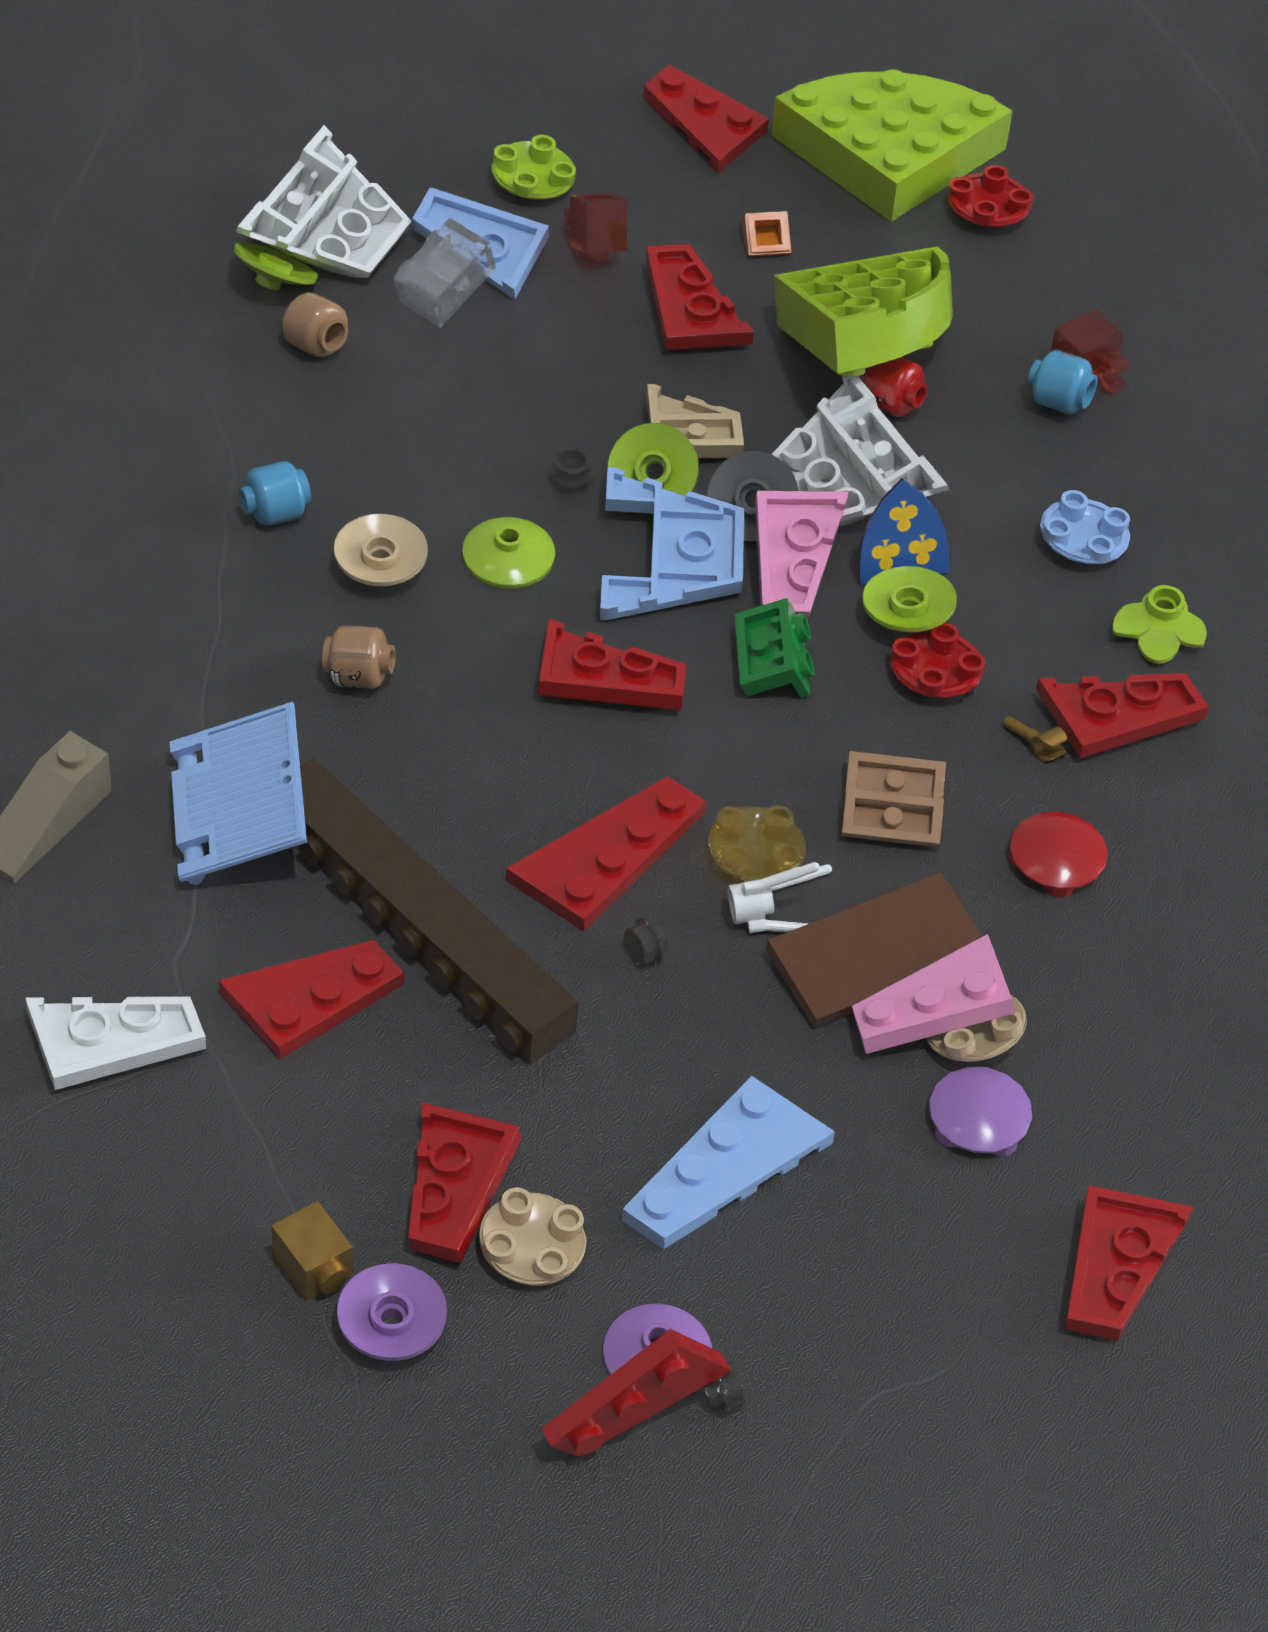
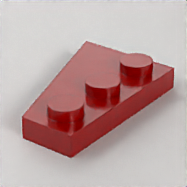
[538,619,687,710]
[1036,673,1209,758]
[1065,1185,1193,1340]

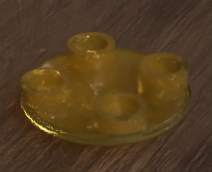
[708,805,806,882]

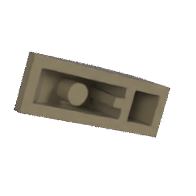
[0,731,111,884]

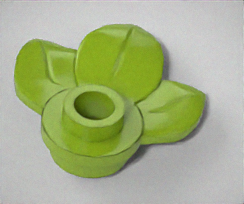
[1112,585,1207,664]

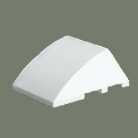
[236,125,411,278]
[772,376,949,527]

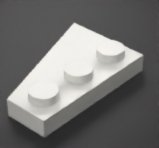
[25,997,206,1090]

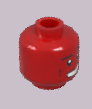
[859,357,927,417]

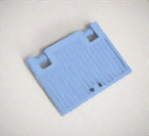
[170,702,307,885]

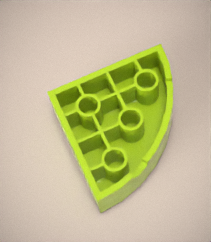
[771,69,1013,222]
[774,246,953,377]

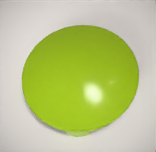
[491,135,576,199]

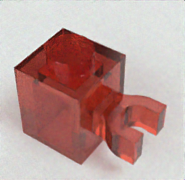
[564,192,628,260]
[1050,308,1129,394]

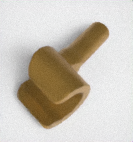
[1003,716,1067,762]

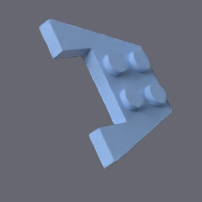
[600,467,744,620]

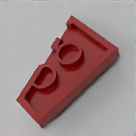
[643,65,769,173]
[645,244,754,350]
[219,940,404,1059]
[408,1102,521,1263]
[541,1329,732,1457]

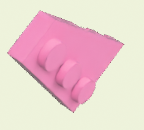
[755,491,849,621]
[852,934,1015,1054]

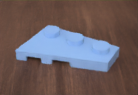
[412,187,549,300]

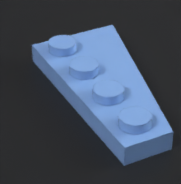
[622,1076,835,1250]

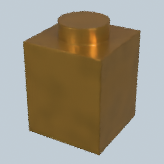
[271,1200,353,1301]

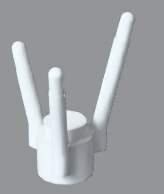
[728,862,832,934]

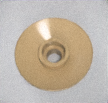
[334,514,428,586]

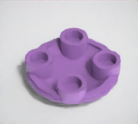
[929,1067,1032,1157]

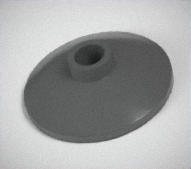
[707,451,799,542]

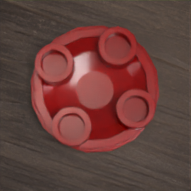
[948,165,1033,227]
[891,623,985,698]
[1008,811,1108,898]

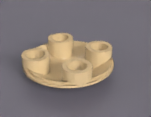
[926,995,1027,1062]
[479,1187,586,1286]

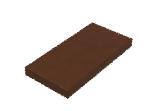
[766,872,983,1029]

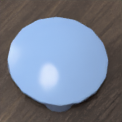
[1040,490,1130,564]

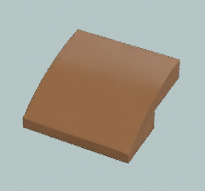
[841,751,946,848]

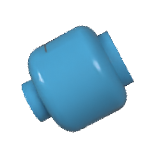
[1028,350,1098,415]
[239,461,311,526]

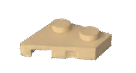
[646,384,744,458]

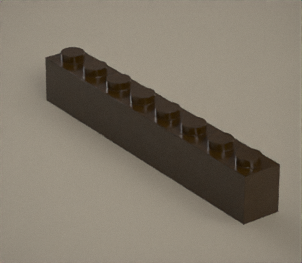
[297,758,578,1065]

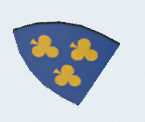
[859,478,949,585]

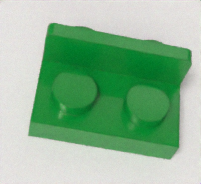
[735,598,815,698]

